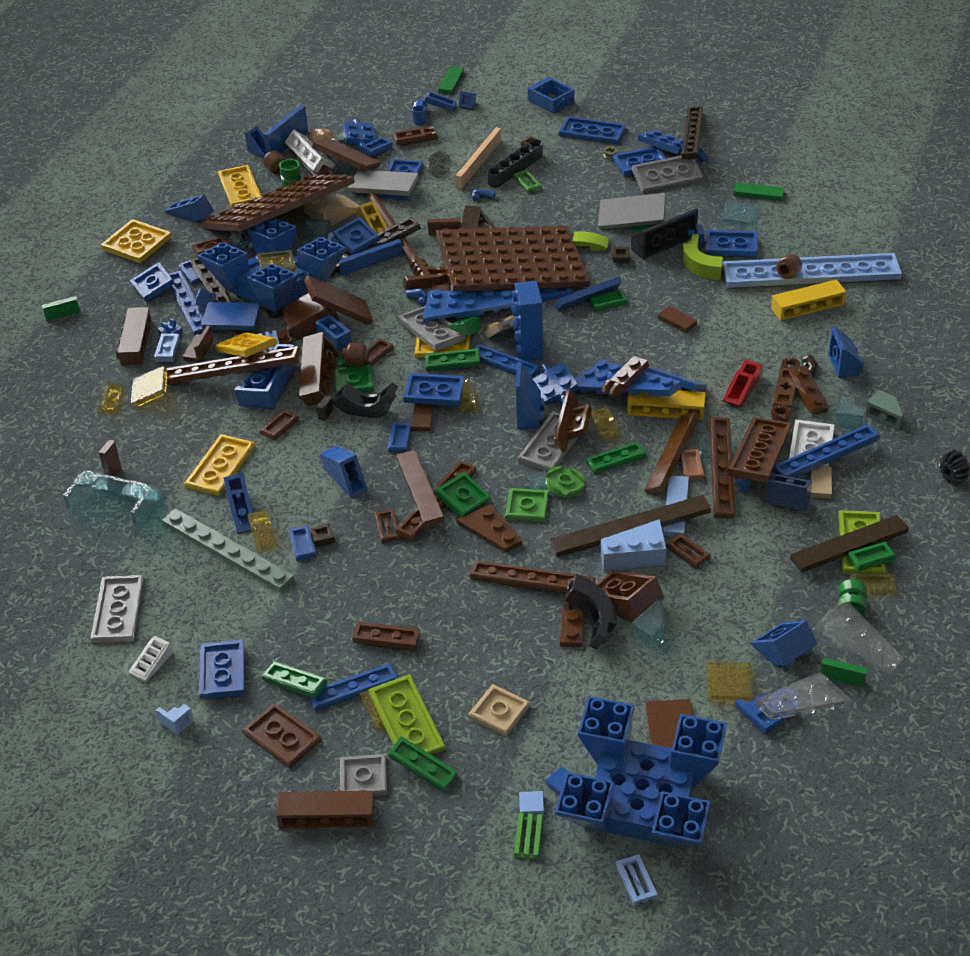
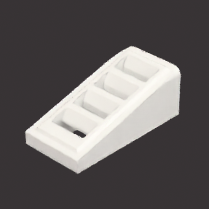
[128,636,173,682]

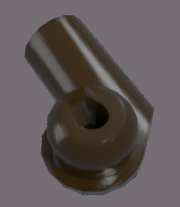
[802,354,819,378]

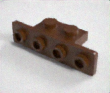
[554,389,592,452]

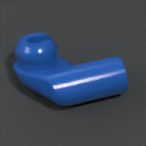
[471,189,496,200]
[406,289,428,306]

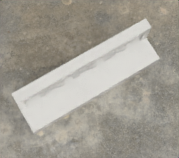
[285,130,335,173]

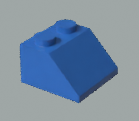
[828,327,863,378]
[751,621,818,667]

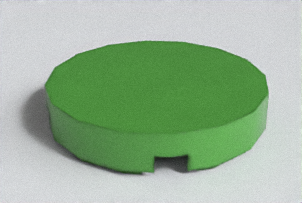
[545,466,585,498]

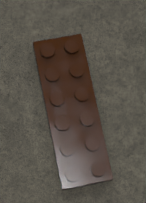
[728,417,791,483]

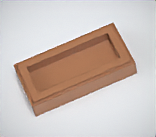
[680,449,705,481]

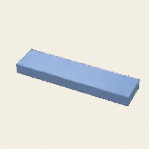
[663,475,689,537]

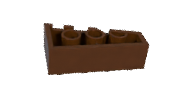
[298,332,340,406]

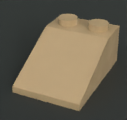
[304,195,359,229]

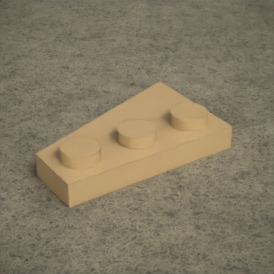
[484,315,515,338]

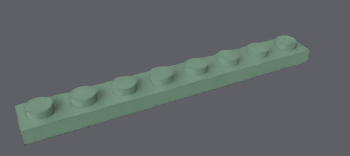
[162,508,294,592]

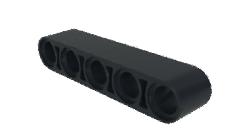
[487,139,543,188]

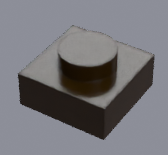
[612,247,630,263]
[316,395,334,421]
[310,523,335,547]

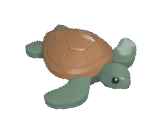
[305,128,345,143]

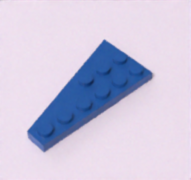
[423,289,514,324]
[574,360,682,397]

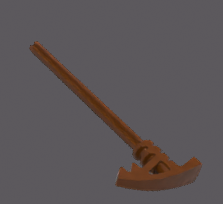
[367,193,449,291]

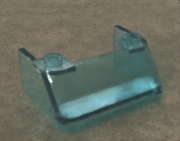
[63,471,164,534]

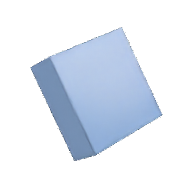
[519,791,544,816]

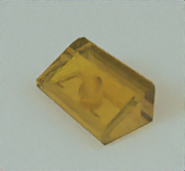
[458,379,481,413]
[98,380,125,412]

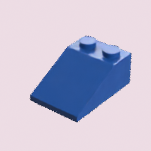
[516,362,545,429]

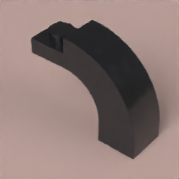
[332,382,398,418]
[564,574,617,650]

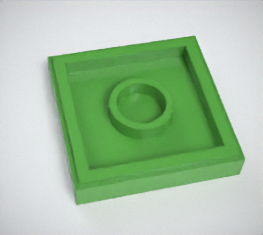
[505,488,549,522]

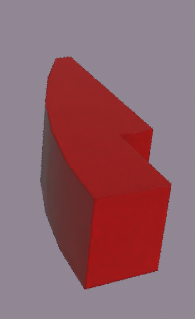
[722,359,763,407]

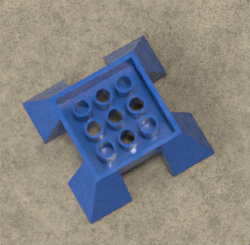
[198,217,346,313]
[555,696,727,849]

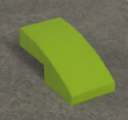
[572,231,609,251]

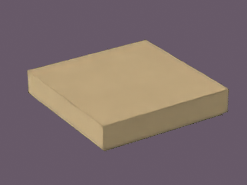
[468,684,530,737]

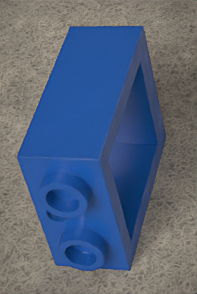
[528,77,575,114]

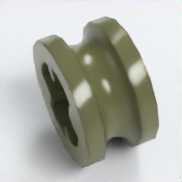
[603,146,618,160]

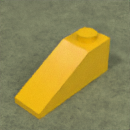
[356,201,388,234]

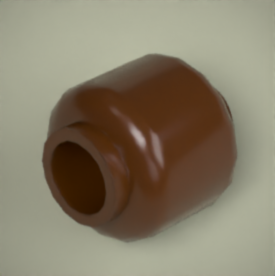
[263,151,286,174]
[776,254,802,279]
[342,343,369,367]

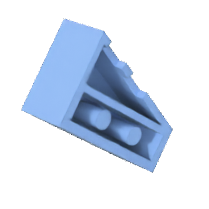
[601,519,666,570]

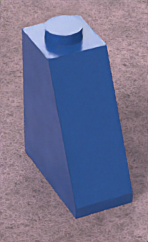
[320,446,368,498]

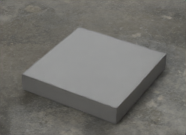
[340,754,387,796]

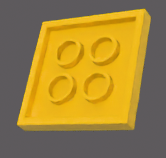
[101,219,172,264]

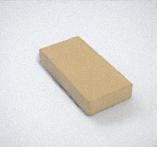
[811,466,832,499]

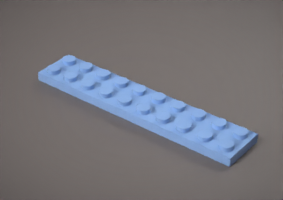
[722,253,902,288]

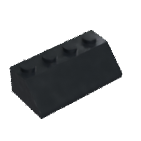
[631,208,698,259]

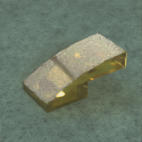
[590,407,620,441]
[247,510,277,552]

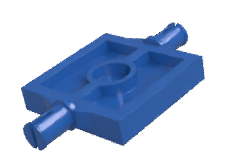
[342,118,377,149]
[533,362,579,405]

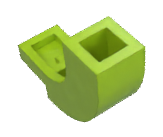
[683,234,723,280]

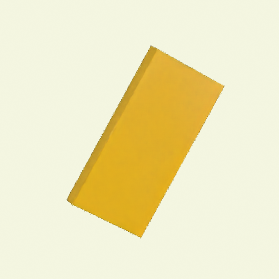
[218,165,262,208]
[215,333,278,357]
[184,434,255,496]

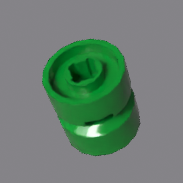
[279,159,302,187]
[838,579,867,620]

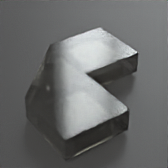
[428,150,450,178]

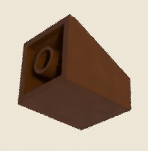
[282,293,340,340]

